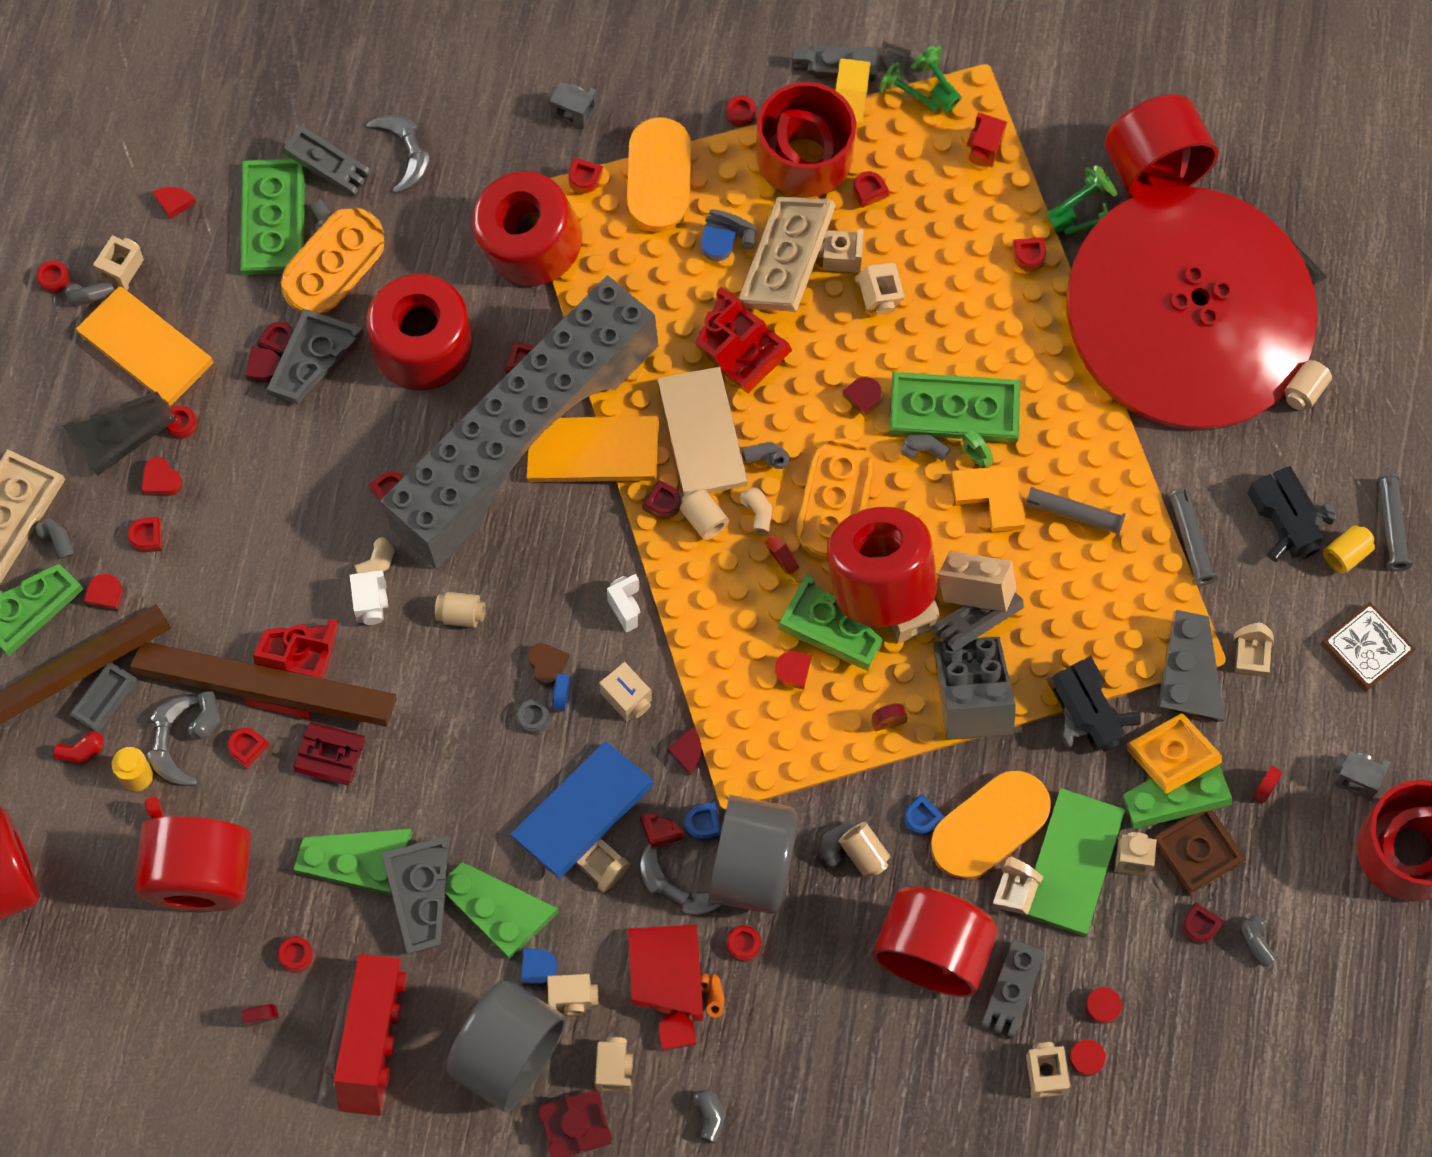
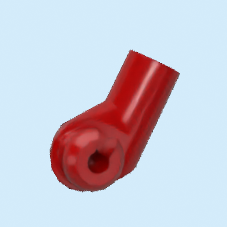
[53,731,104,764]

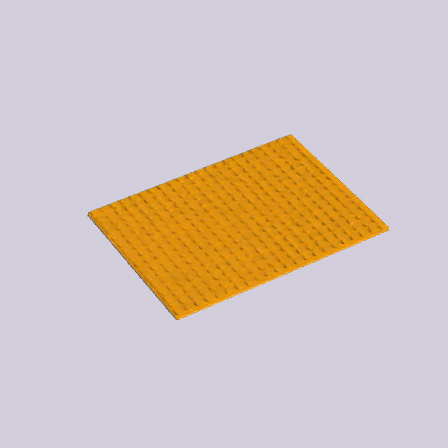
[530,64,1226,811]

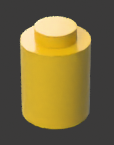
[1323,525,1375,575]
[112,747,153,792]

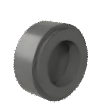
[516,699,550,734]

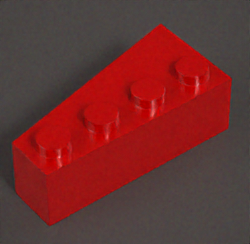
[334,954,407,1116]

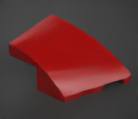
[695,287,792,393]
[244,620,339,719]
[628,924,703,1021]

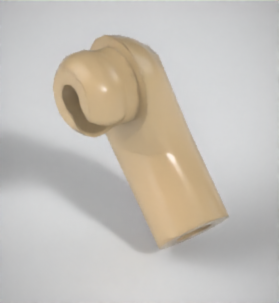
[740,488,773,535]
[354,537,395,574]

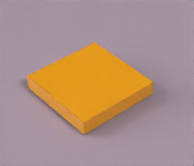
[1127,713,1222,794]

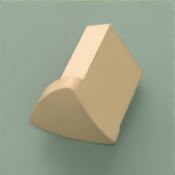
[1233,622,1274,677]
[575,839,631,893]
[993,857,1043,915]

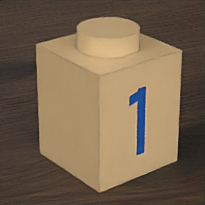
[599,662,652,722]

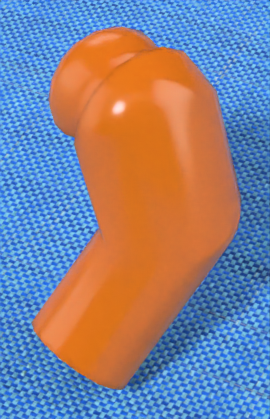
[701,973,725,1018]

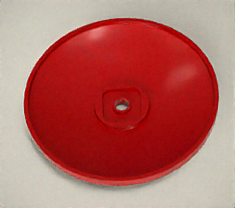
[1066,186,1317,431]

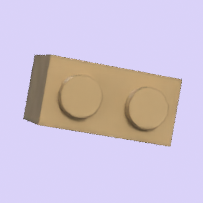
[938,551,1017,612]

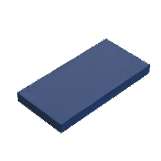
[510,741,654,879]

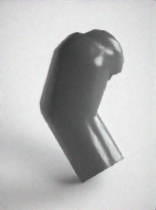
[36,518,75,559]
[188,691,220,740]

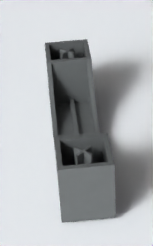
[380,275,658,569]

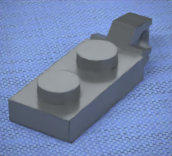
[792,45,877,81]

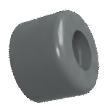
[708,794,799,914]
[446,981,567,1113]

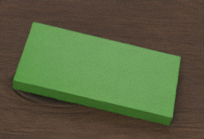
[240,159,305,276]
[889,372,1020,443]
[1020,788,1125,937]

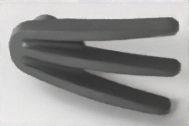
[704,209,757,249]

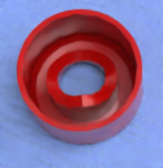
[756,82,856,198]
[1104,94,1219,198]
[472,171,583,286]
[366,273,472,390]
[827,506,938,627]
[1357,780,1432,902]
[0,806,40,920]
[135,816,252,912]
[872,886,998,997]

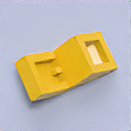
[836,58,871,123]

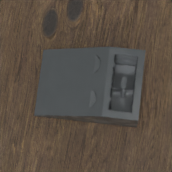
[934,637,1016,739]

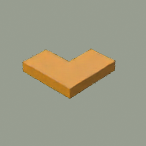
[951,465,1025,532]

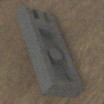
[282,124,370,196]
[932,592,1024,651]
[981,939,1045,1039]

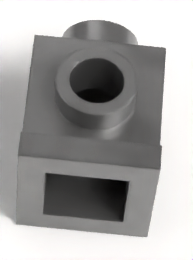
[547,82,597,130]
[1332,751,1390,801]

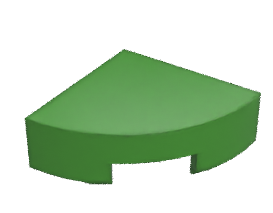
[962,429,993,468]

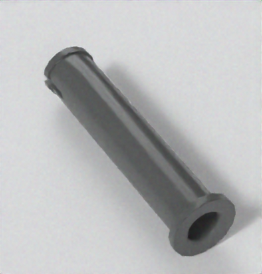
[1378,473,1413,572]
[1025,486,1126,537]
[1169,489,1218,587]

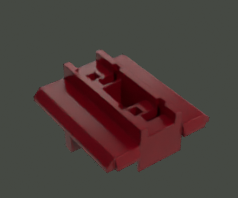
[294,722,366,786]
[538,1089,613,1157]

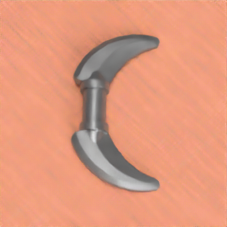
[367,115,429,194]
[147,694,199,786]
[640,844,723,915]

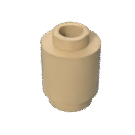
[435,592,485,628]

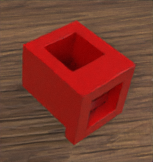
[967,112,1007,167]

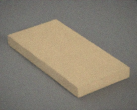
[739,197,836,312]
[657,367,747,496]
[0,449,65,584]

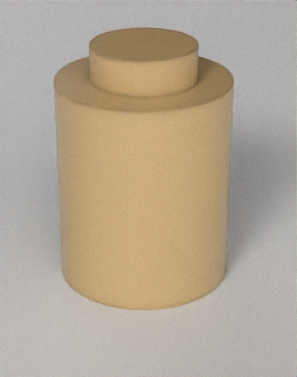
[1284,360,1332,410]
[680,489,729,540]
[839,822,890,877]

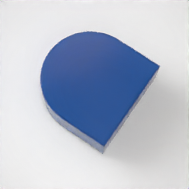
[701,225,736,261]
[552,673,571,712]
[904,794,945,836]
[685,802,721,841]
[521,948,558,986]

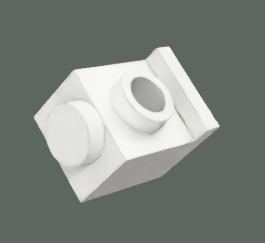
[350,570,388,625]

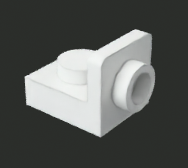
[607,574,640,633]

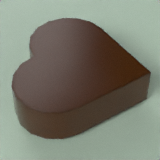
[528,643,570,687]

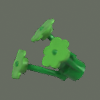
[878,45,962,114]
[1046,165,1117,236]

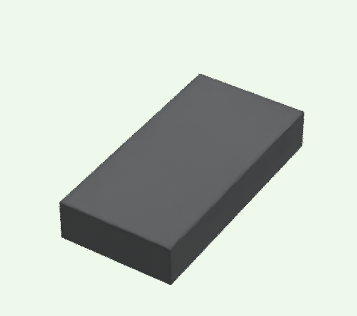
[69,662,138,733]

